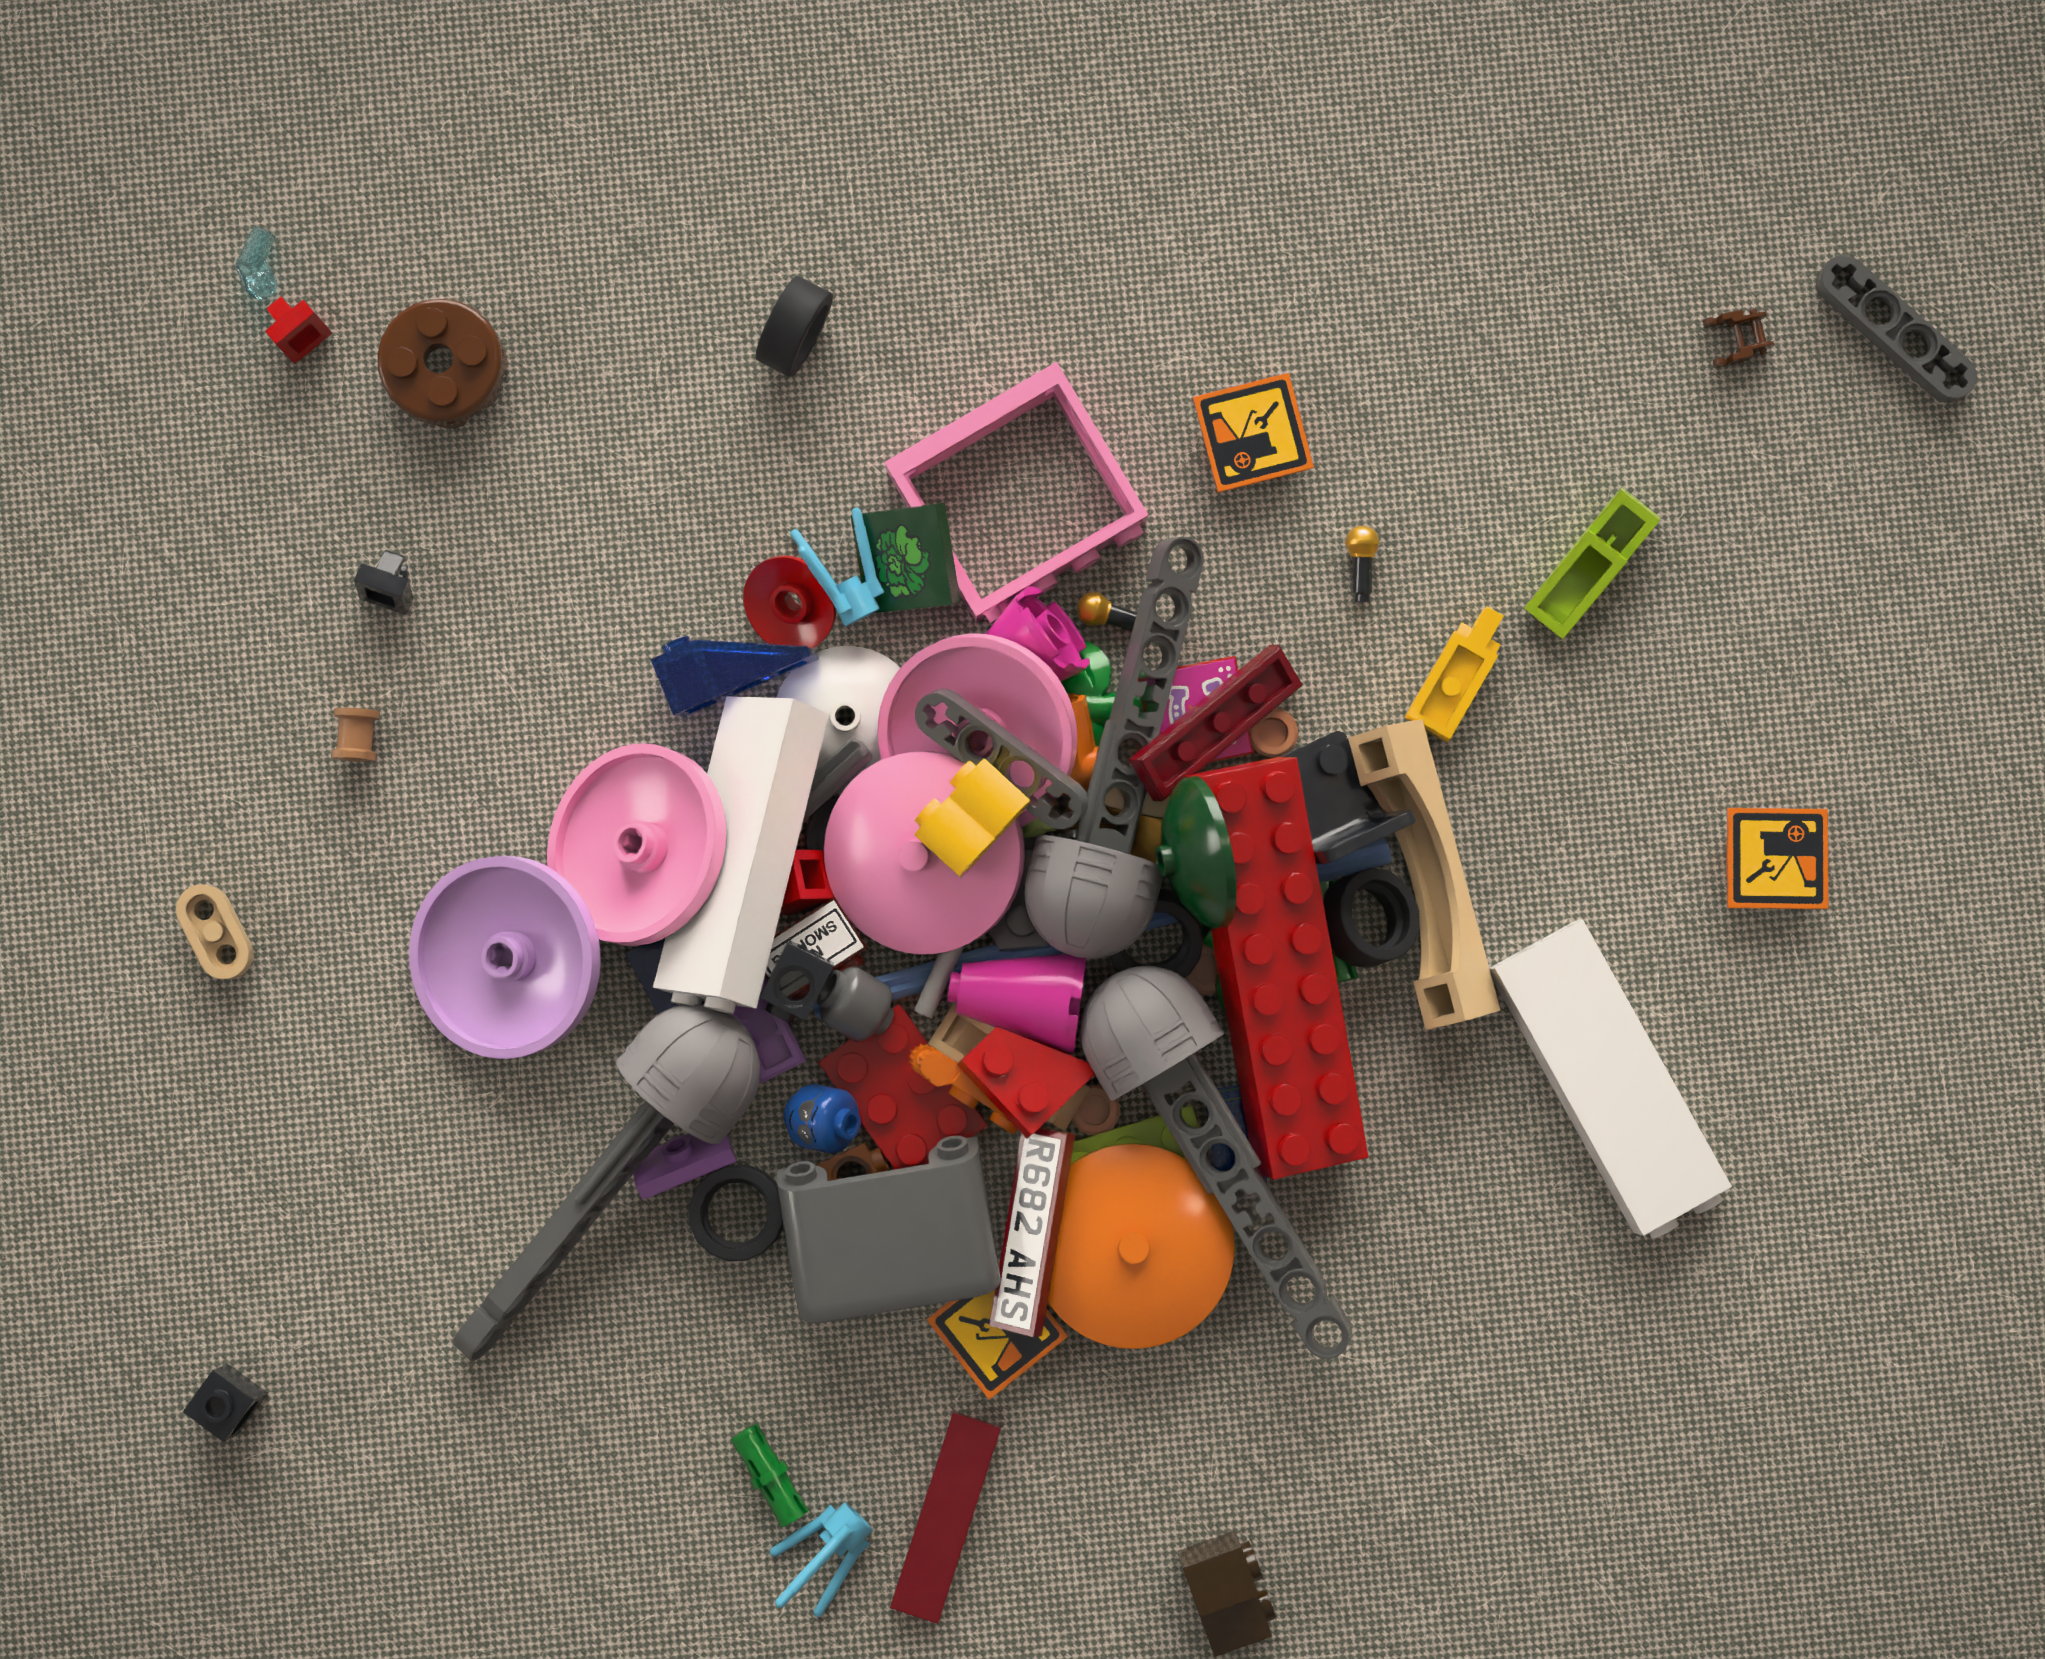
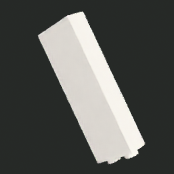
[653,696,829,1014]
[1489,919,1732,1239]

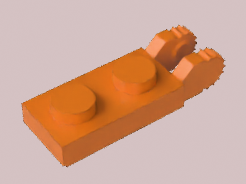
[909,1044,1018,1135]

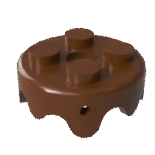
[377,299,508,429]

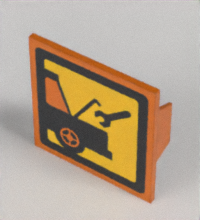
[1193,373,1314,493]
[1726,808,1829,909]
[926,1261,1069,1400]

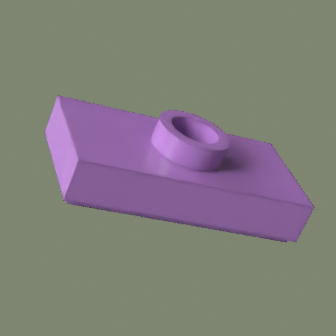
[731,976,807,1084]
[633,1133,736,1200]

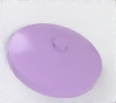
[409,856,601,1059]

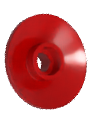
[743,555,836,652]

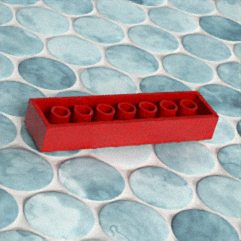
[1183,757,1369,1180]

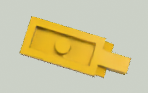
[1404,606,1504,743]

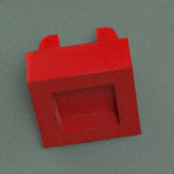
[265,296,332,364]

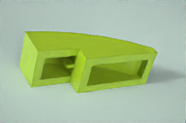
[1524,487,1660,639]

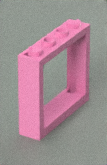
[884,362,1148,623]

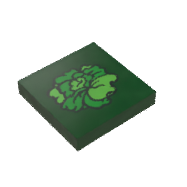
[850,502,961,613]

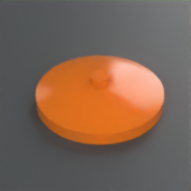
[1048,1143,1235,1349]

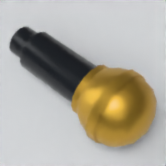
[1345,526,1380,602]
[1077,592,1137,631]

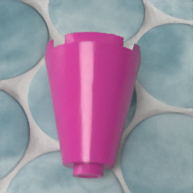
[986,586,1090,682]
[948,954,1086,1053]

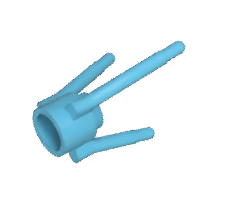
[790,508,884,627]
[770,1502,873,1617]

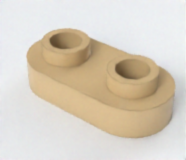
[176,884,254,980]

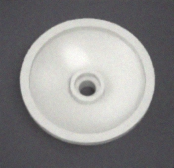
[776,646,900,794]

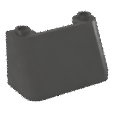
[776,1136,1001,1323]

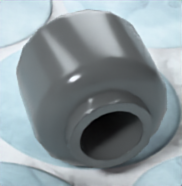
[816,966,894,1042]

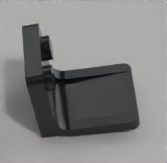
[1281,731,1417,864]

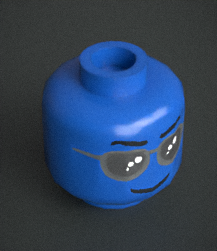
[784,1084,861,1154]

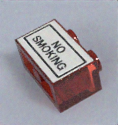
[765,897,869,998]

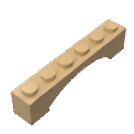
[1348,719,1501,1030]

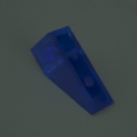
[650,636,819,717]

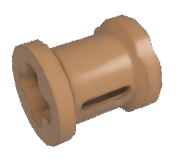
[331,708,380,762]

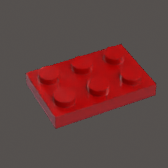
[818,1003,988,1169]

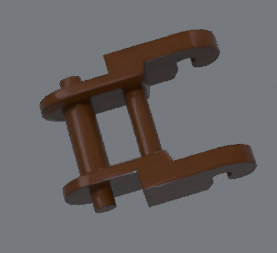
[1702,308,1775,368]

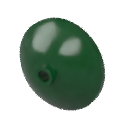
[1155,776,1237,929]

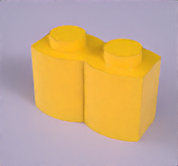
[914,758,1031,878]

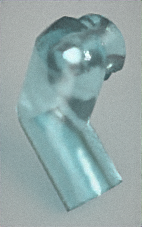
[235,226,277,300]

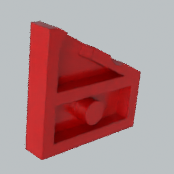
[957,1027,1095,1139]

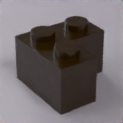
[1177,1531,1277,1657]

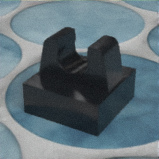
[354,550,413,615]

